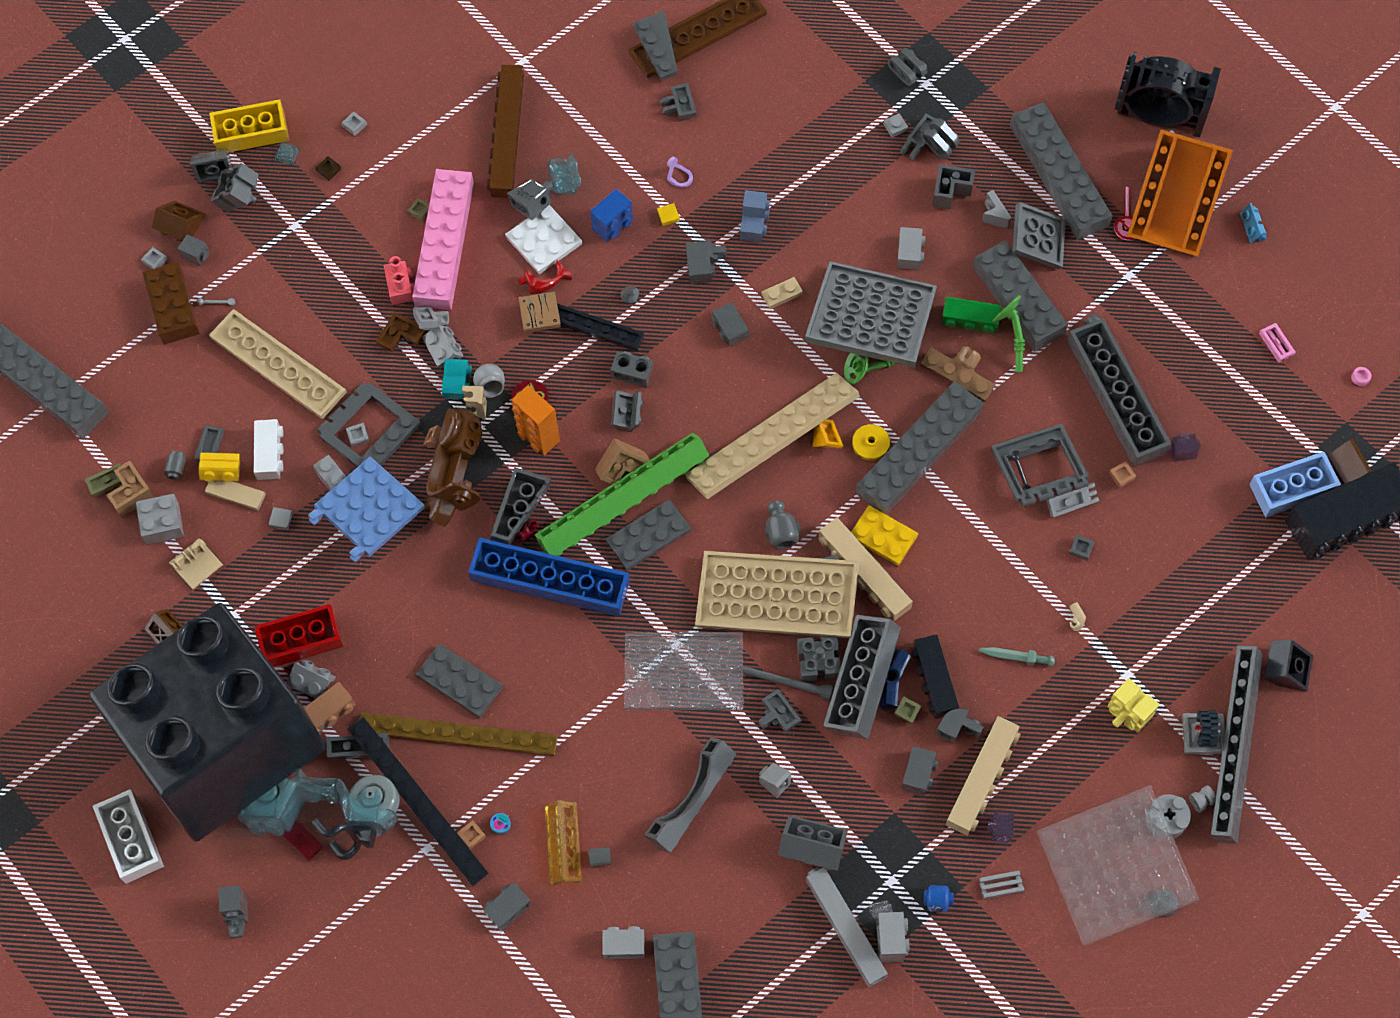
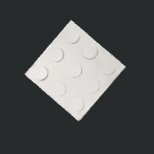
[505,205,582,275]

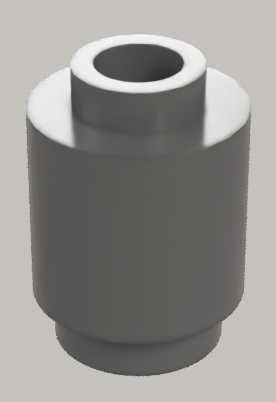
[164,451,186,480]

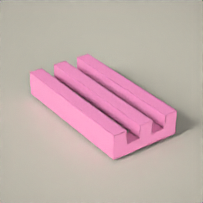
[1259,323,1296,363]

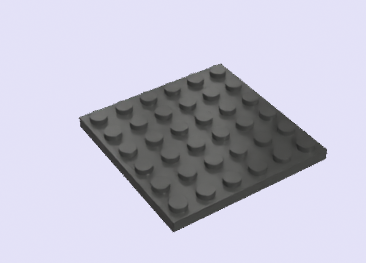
[804,261,937,368]

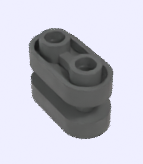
[888,48,927,86]
[921,118,960,159]

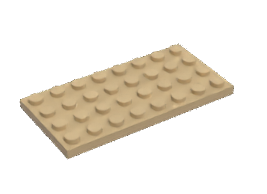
[695,551,859,638]

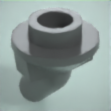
[621,285,639,303]

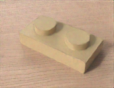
[761,277,803,309]

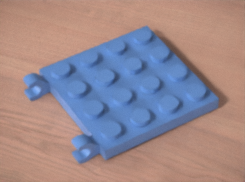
[308,457,425,562]

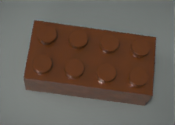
[142,262,200,345]

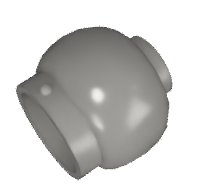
[473,364,505,398]

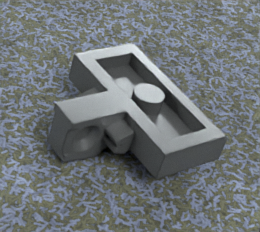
[759,689,801,732]

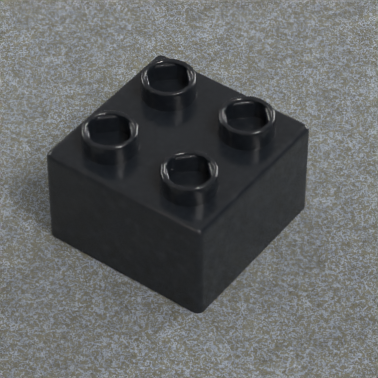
[89,603,326,842]

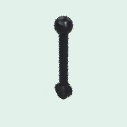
[1012,454,1031,490]

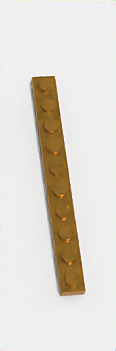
[360,712,558,756]

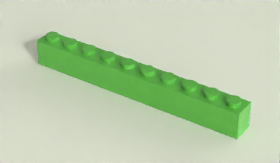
[535,433,709,556]

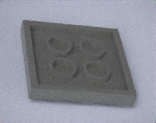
[1012,202,1066,270]

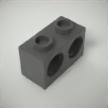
[610,351,654,388]

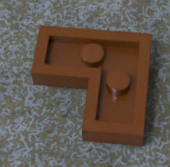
[375,312,427,352]

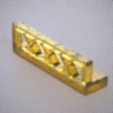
[545,800,582,885]

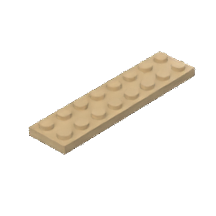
[209,309,347,419]

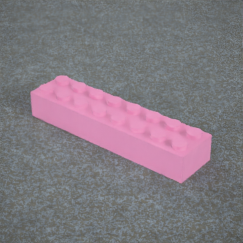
[412,169,474,311]

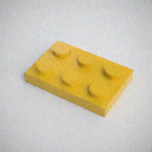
[851,505,919,566]

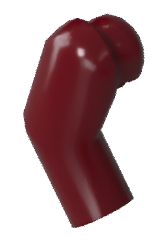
[515,519,538,542]

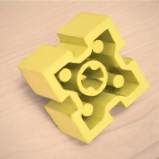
[1107,678,1160,733]

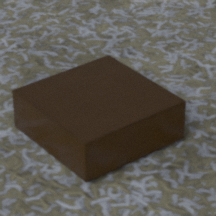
[315,156,341,181]

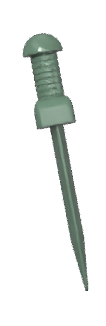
[979,647,1055,667]

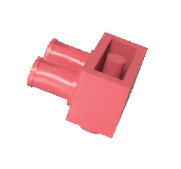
[384,256,414,305]

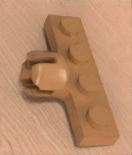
[921,346,996,401]

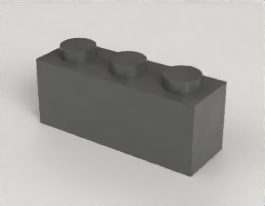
[326,733,390,760]

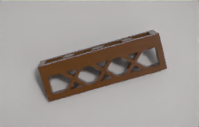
[144,609,183,644]

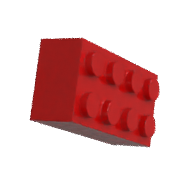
[254,604,344,667]

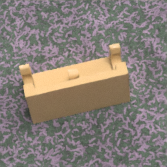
[462,386,487,420]

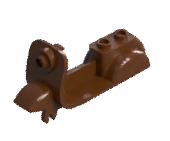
[424,408,482,527]

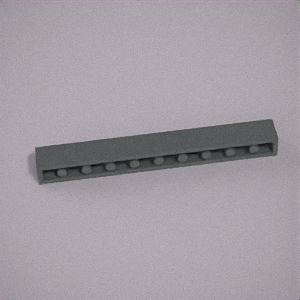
[1211,646,1263,844]

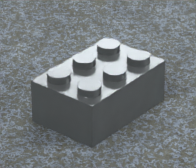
[778,815,848,871]

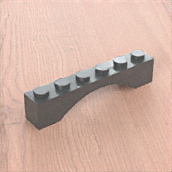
[644,737,737,853]

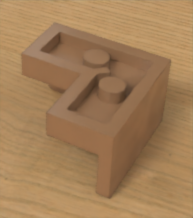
[595,438,650,484]
[107,461,154,518]

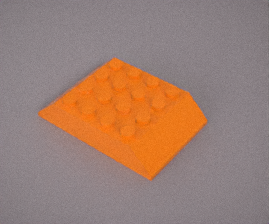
[1127,130,1233,256]

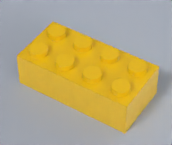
[209,99,289,152]

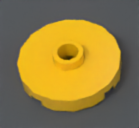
[852,424,890,461]

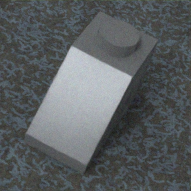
[759,763,791,798]

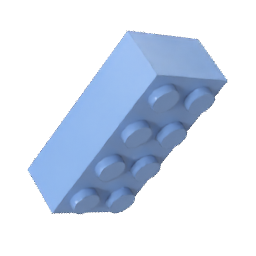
[1249,452,1341,518]

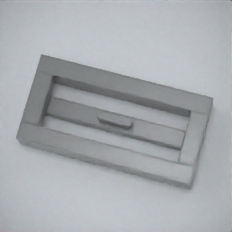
[979,871,1024,900]

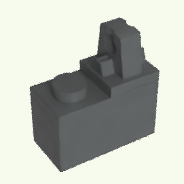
[686,241,727,284]
[218,885,248,939]

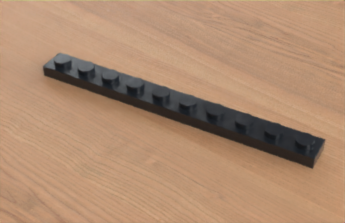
[348,717,489,887]

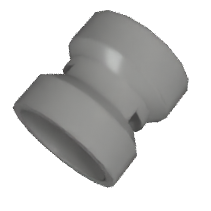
[1189,785,1216,813]

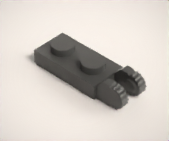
[900,113,935,160]

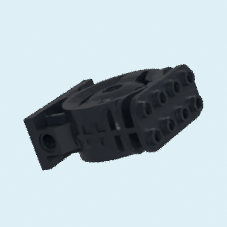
[1114,52,1221,137]

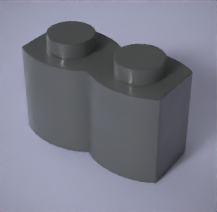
[711,302,749,346]

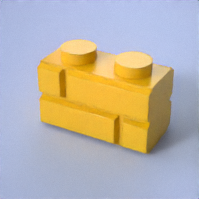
[199,453,240,482]

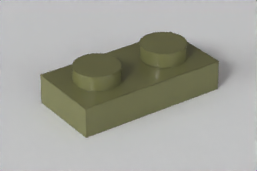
[85,463,122,498]

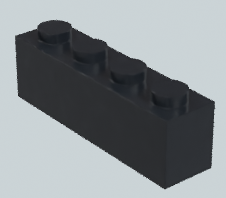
[911,634,959,719]

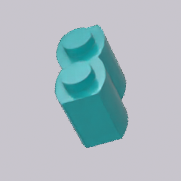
[442,359,472,399]

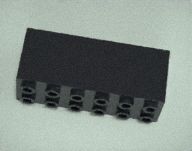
[1285,462,1400,560]

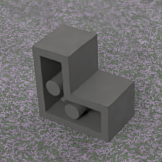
[932,164,975,209]

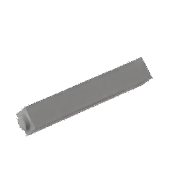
[806,867,888,988]

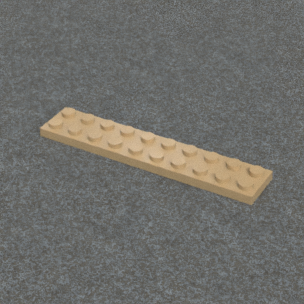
[685,373,860,499]

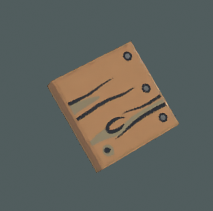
[518,292,561,333]

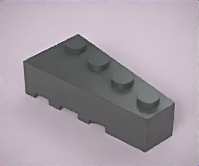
[490,467,551,545]

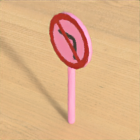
[1114,187,1136,241]

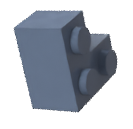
[740,190,770,243]

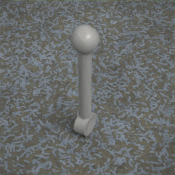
[196,298,235,306]

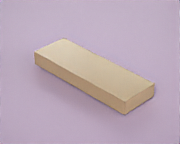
[205,481,266,511]

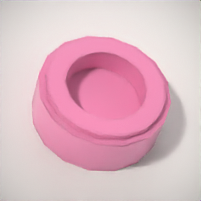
[1351,367,1372,386]

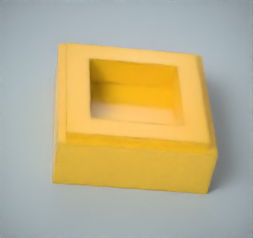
[657,203,680,226]

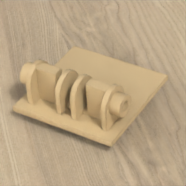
[169,538,223,589]

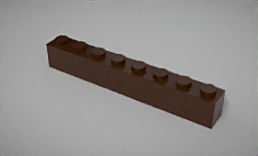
[487,65,524,198]

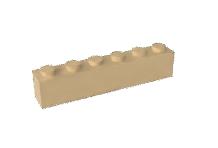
[818,517,913,622]
[946,716,1021,836]

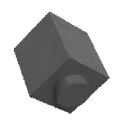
[178,234,210,266]

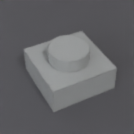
[883,113,908,138]

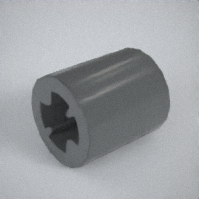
[589,847,611,867]

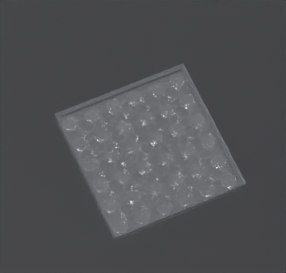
[1037,785,1200,946]

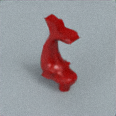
[518,260,572,294]

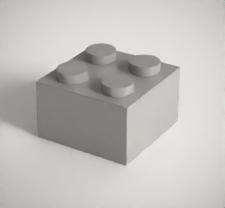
[136,494,184,545]
[876,912,910,963]

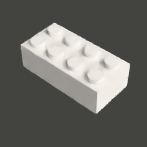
[93,789,164,884]

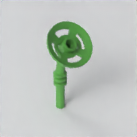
[992,295,1025,372]
[844,353,897,384]

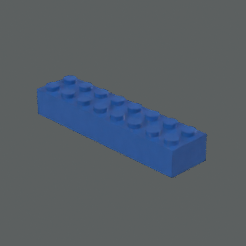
[468,538,630,617]

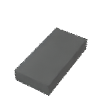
[194,425,225,462]

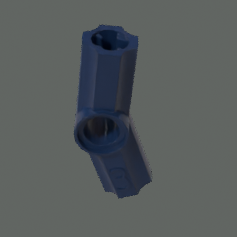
[880,649,911,709]

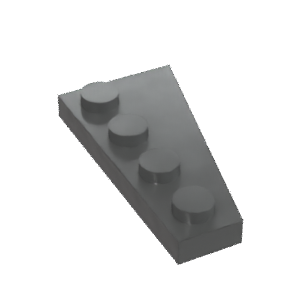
[633,10,677,81]

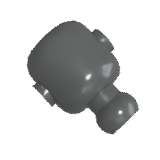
[764,500,801,549]

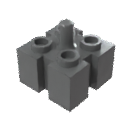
[210,163,259,212]
[797,636,841,683]

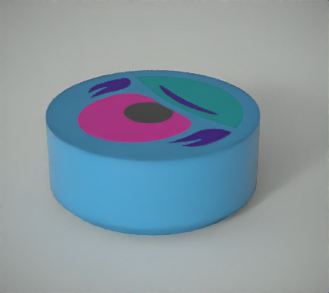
[490,813,511,834]

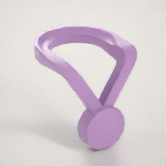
[667,156,693,188]

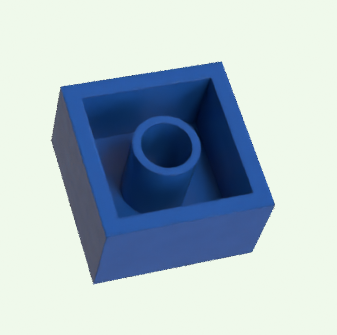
[590,189,633,243]

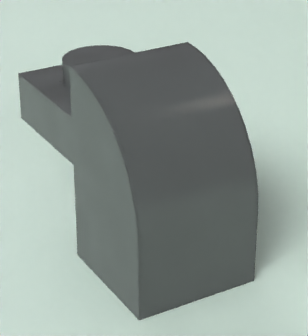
[936,709,984,744]

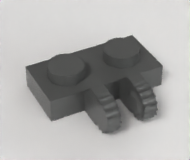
[660,83,697,120]

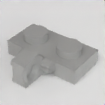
[413,306,449,330]

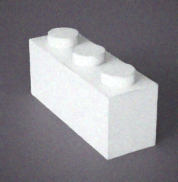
[254,419,283,480]

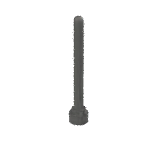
[741,666,834,701]

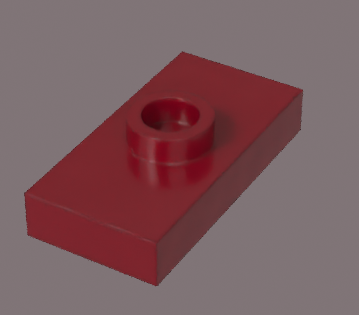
[280,819,324,861]

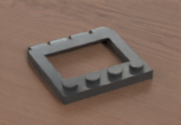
[317,382,421,467]
[991,424,1089,507]

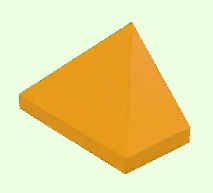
[812,419,843,448]

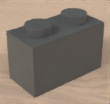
[901,746,938,795]
[483,882,532,932]

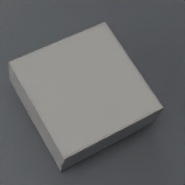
[341,112,367,136]
[141,247,168,269]
[346,423,370,447]
[268,507,293,530]

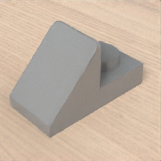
[982,190,1012,228]

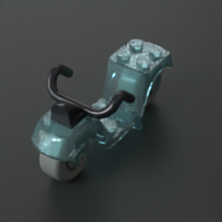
[238,768,400,860]

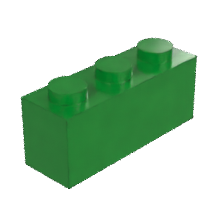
[941,297,1001,334]

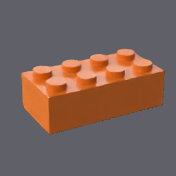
[512,385,560,456]

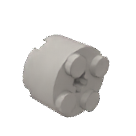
[1146,794,1191,840]

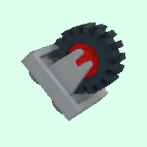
[1182,710,1225,754]

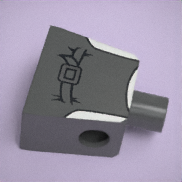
[507,180,554,220]

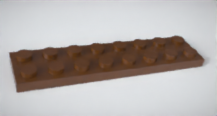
[629,0,767,78]

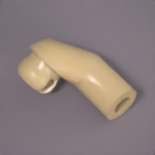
[1069,602,1086,631]

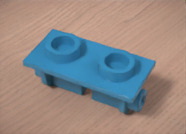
[1240,203,1267,244]

